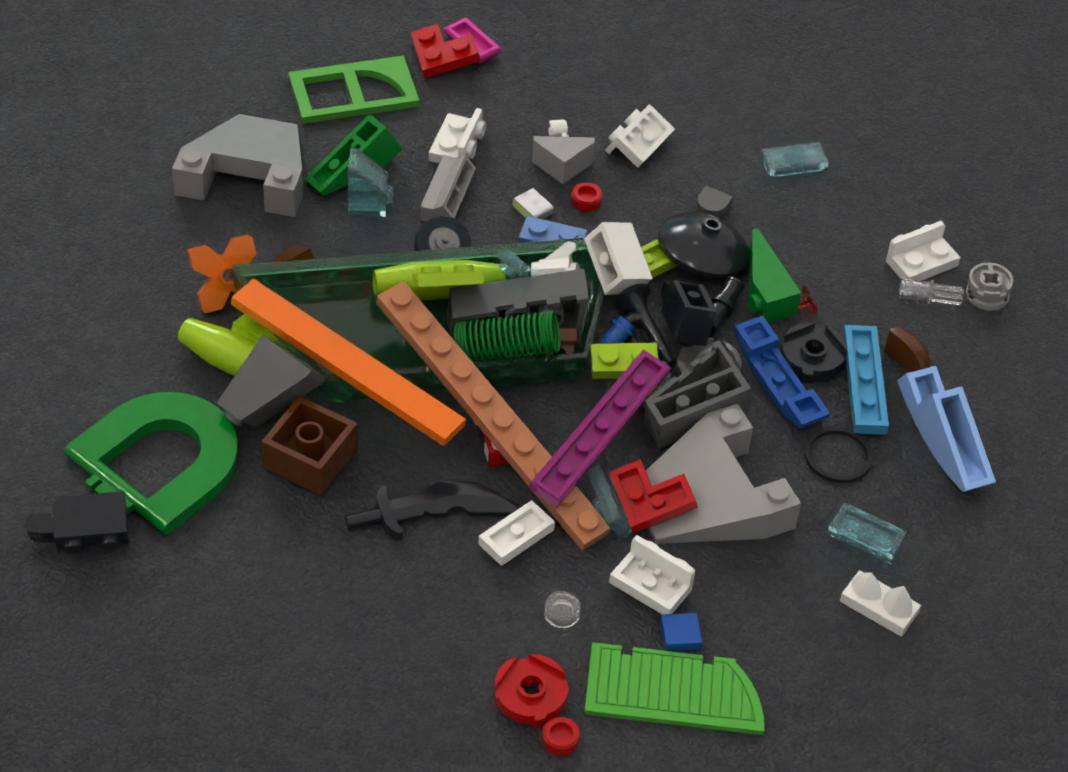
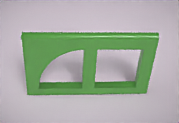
[287,55,419,124]

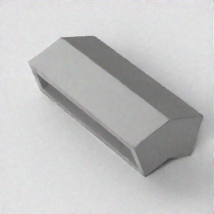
[420,154,476,222]

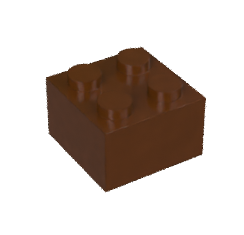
[261,396,358,495]

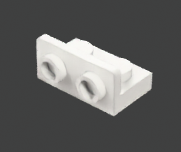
[605,104,675,168]
[429,108,486,163]
[886,221,961,286]

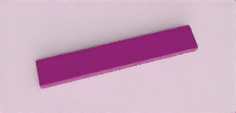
[528,349,671,508]

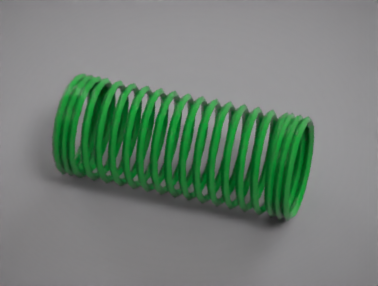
[453,310,560,363]

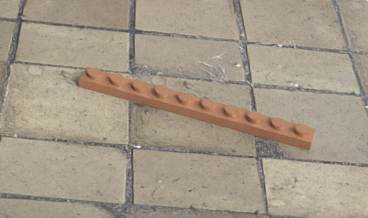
[376,281,611,551]

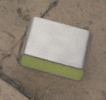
[512,188,554,219]

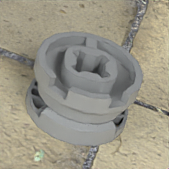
[965,262,1014,311]

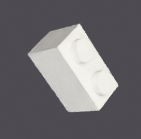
[584,222,653,295]

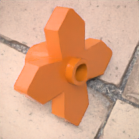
[187,235,263,313]

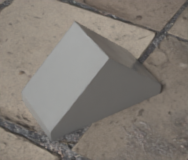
[532,136,595,184]

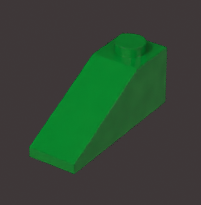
[304,114,403,196]
[748,228,801,323]

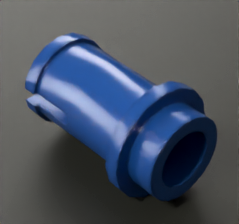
[597,315,636,344]

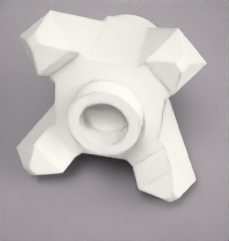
[531,241,581,276]

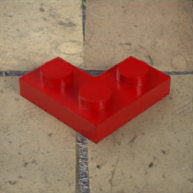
[410,24,481,79]
[609,459,698,534]

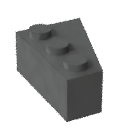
[644,340,751,449]

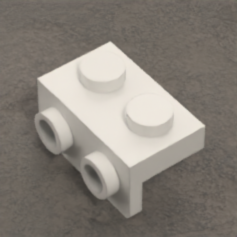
[609,535,695,615]

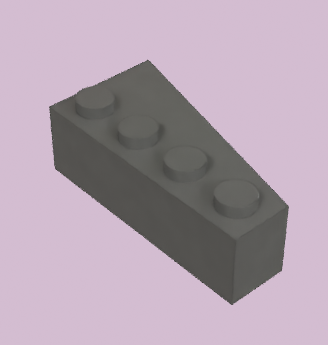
[447,269,589,341]

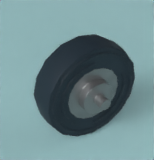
[414,216,471,261]

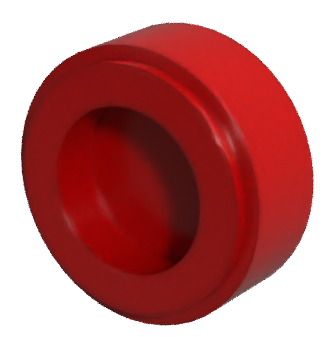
[571,183,602,212]
[542,717,580,756]

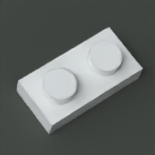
[478,500,555,566]

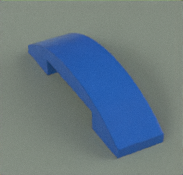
[734,315,830,428]

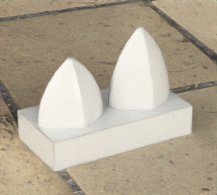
[840,570,921,637]

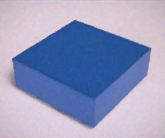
[660,613,702,652]

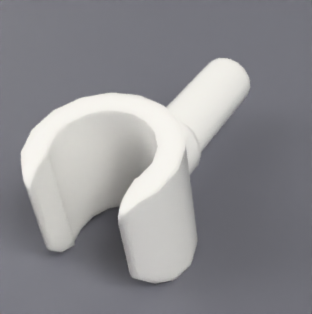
[548,119,569,137]

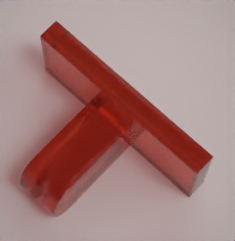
[798,285,817,314]

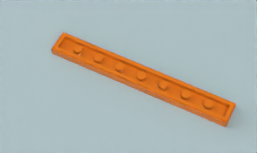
[231,279,466,446]

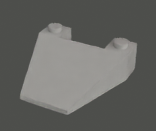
[172,114,303,217]
[646,403,801,544]

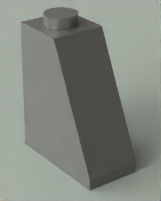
[217,335,326,428]

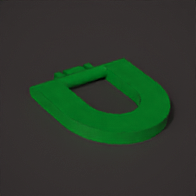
[64,392,238,535]

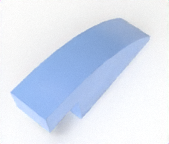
[897,366,996,492]

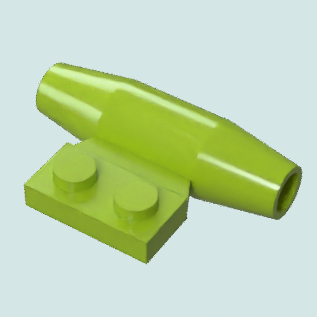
[373,260,506,300]
[178,314,298,377]

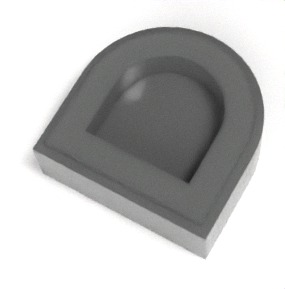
[696,185,733,218]

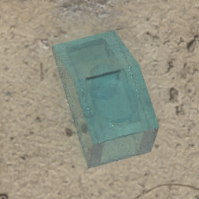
[348,148,394,217]

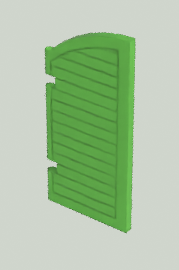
[584,642,765,735]

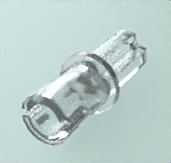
[898,278,964,305]

